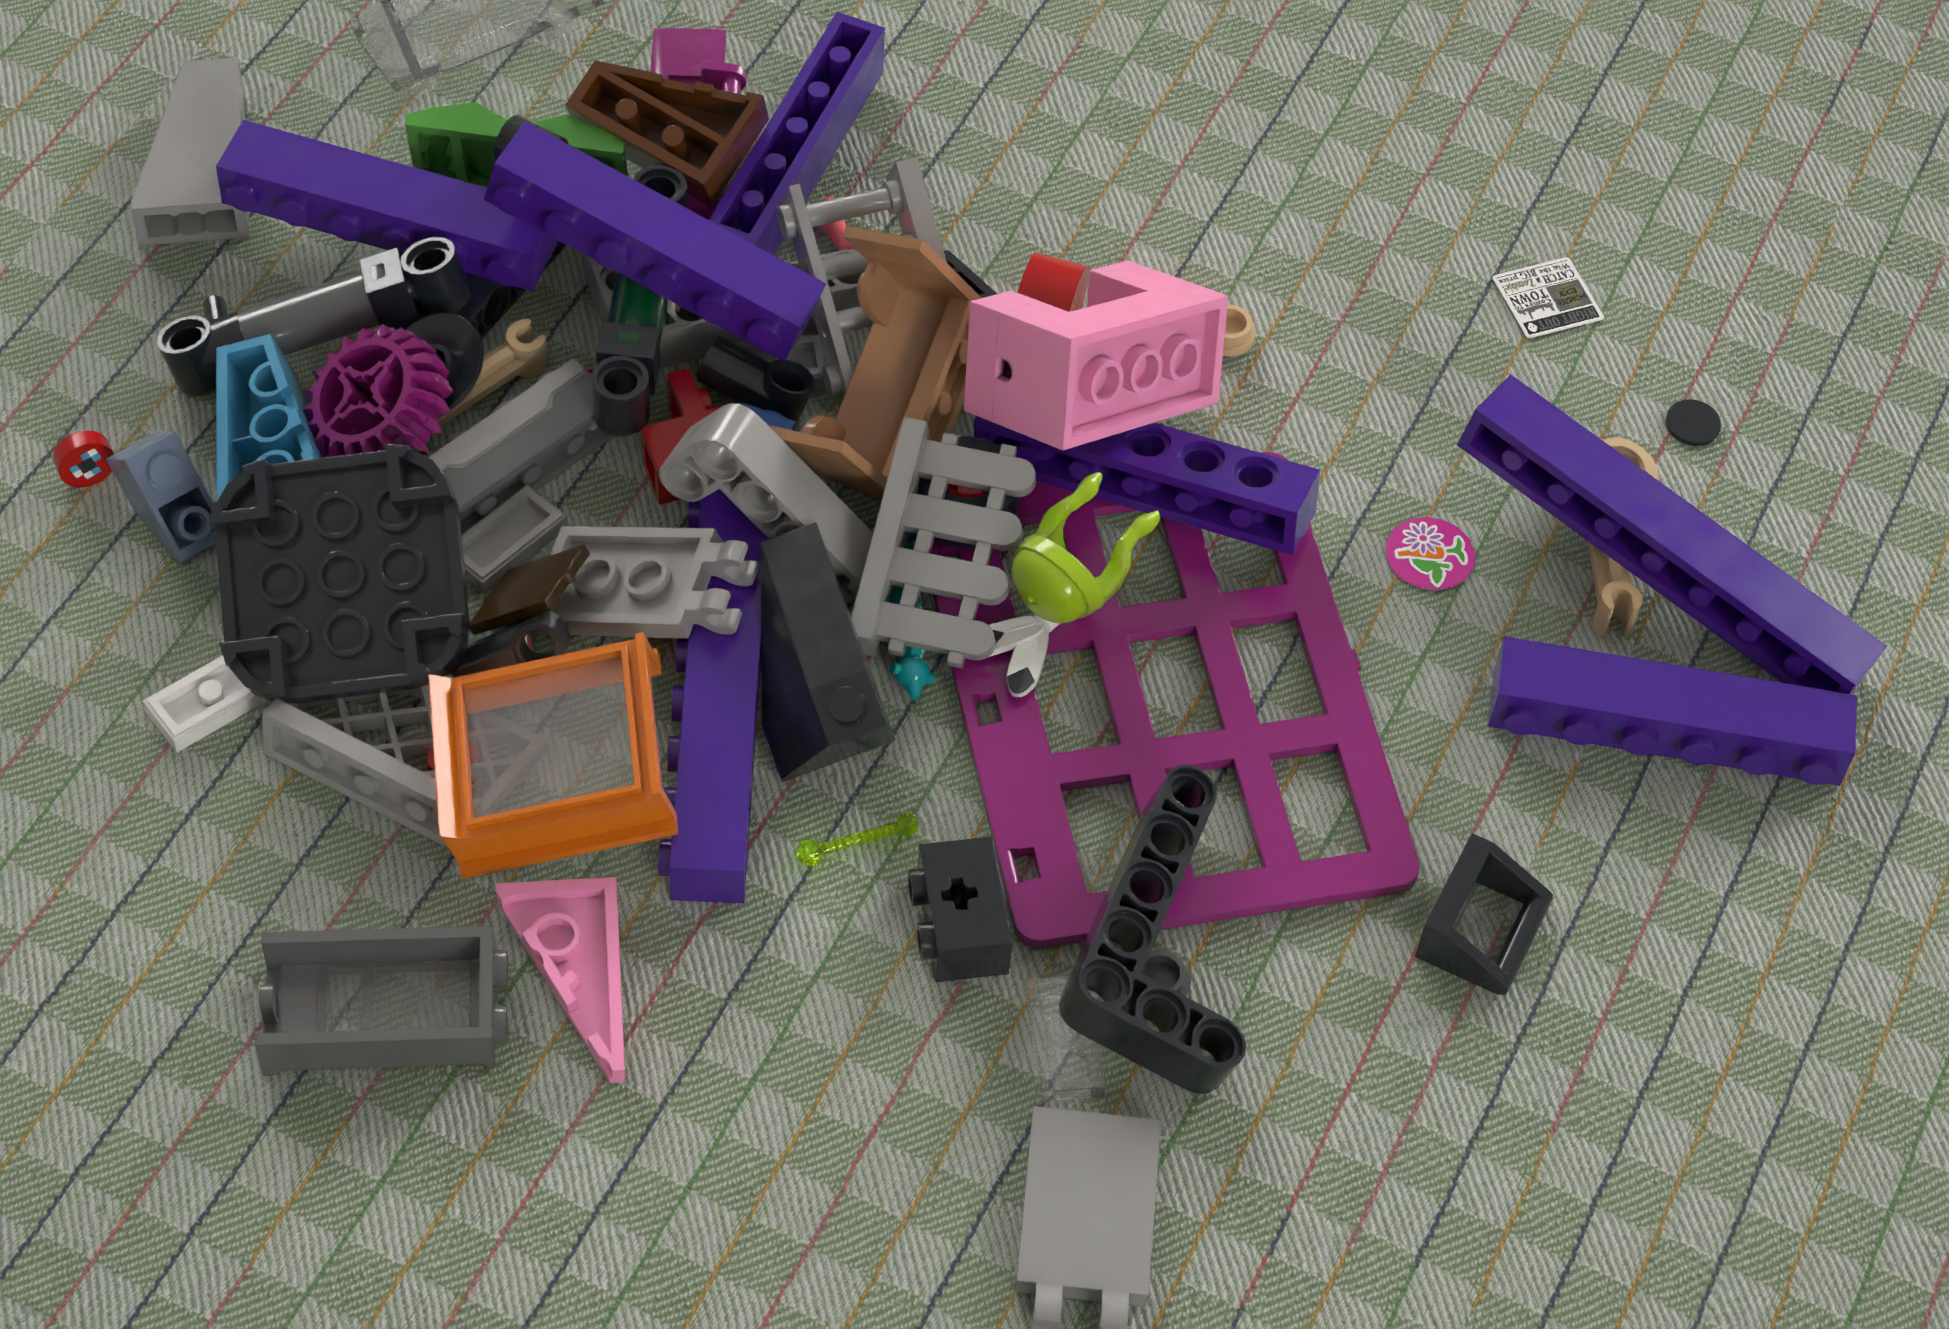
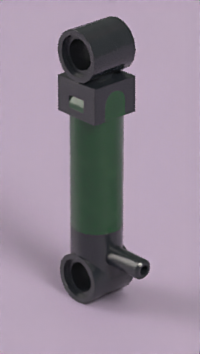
[591,165,687,436]

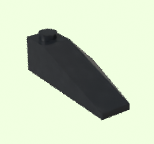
[761,522,895,782]

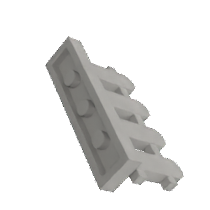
[851,417,1036,669]

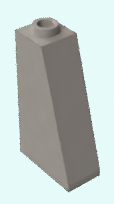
[131,58,250,246]

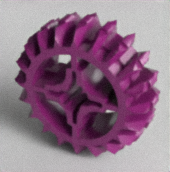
[303,324,453,458]

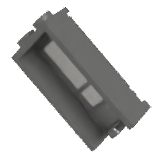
[255,925,508,1076]

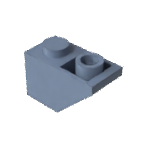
[106,432,216,563]

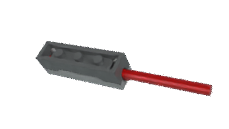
[428,358,615,535]

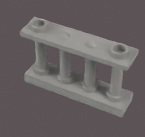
[777,157,947,408]

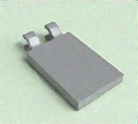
[532,526,760,639]
[1015,1106,1161,1329]

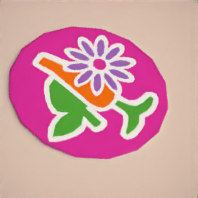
[1385,517,1475,591]

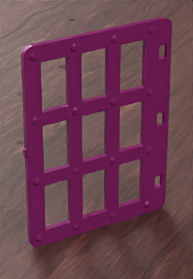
[930,452,1420,948]

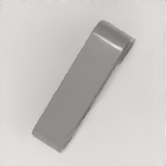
[659,403,873,603]

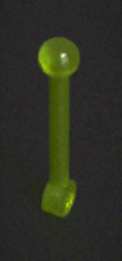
[797,812,920,866]

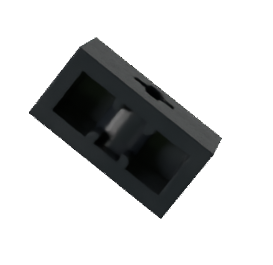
[908,836,1013,982]

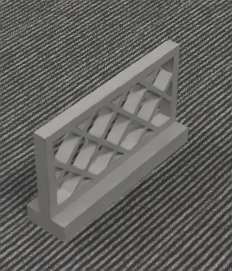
[262,685,548,848]

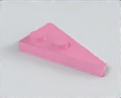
[496,877,626,1083]

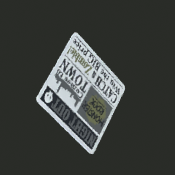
[1493,257,1604,338]

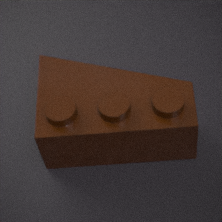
[565,60,769,207]

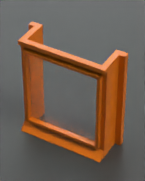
[428,632,679,879]

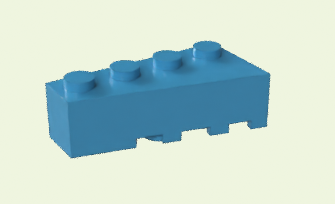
[216,334,324,501]

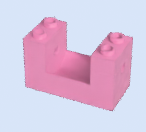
[964,261,1228,450]

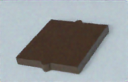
[469,544,590,635]

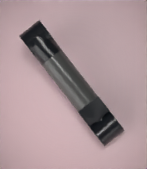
[156,237,472,395]

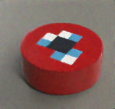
[53,430,114,488]

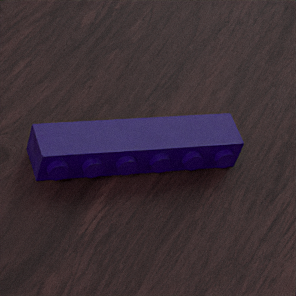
[709,12,885,256]
[216,120,557,291]
[483,121,826,362]
[1488,636,1857,786]

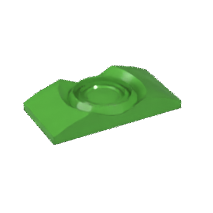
[405,102,628,188]

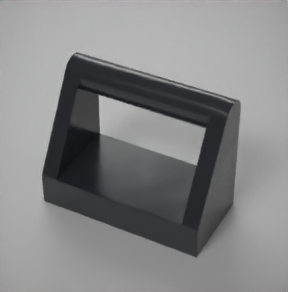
[1415,833,1553,995]

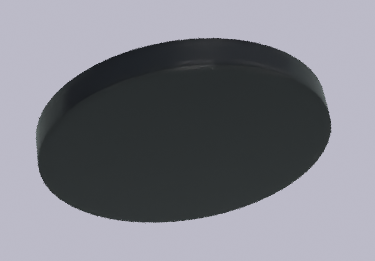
[1665,399,1722,446]

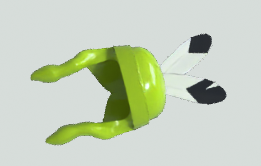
[989,472,1160,697]

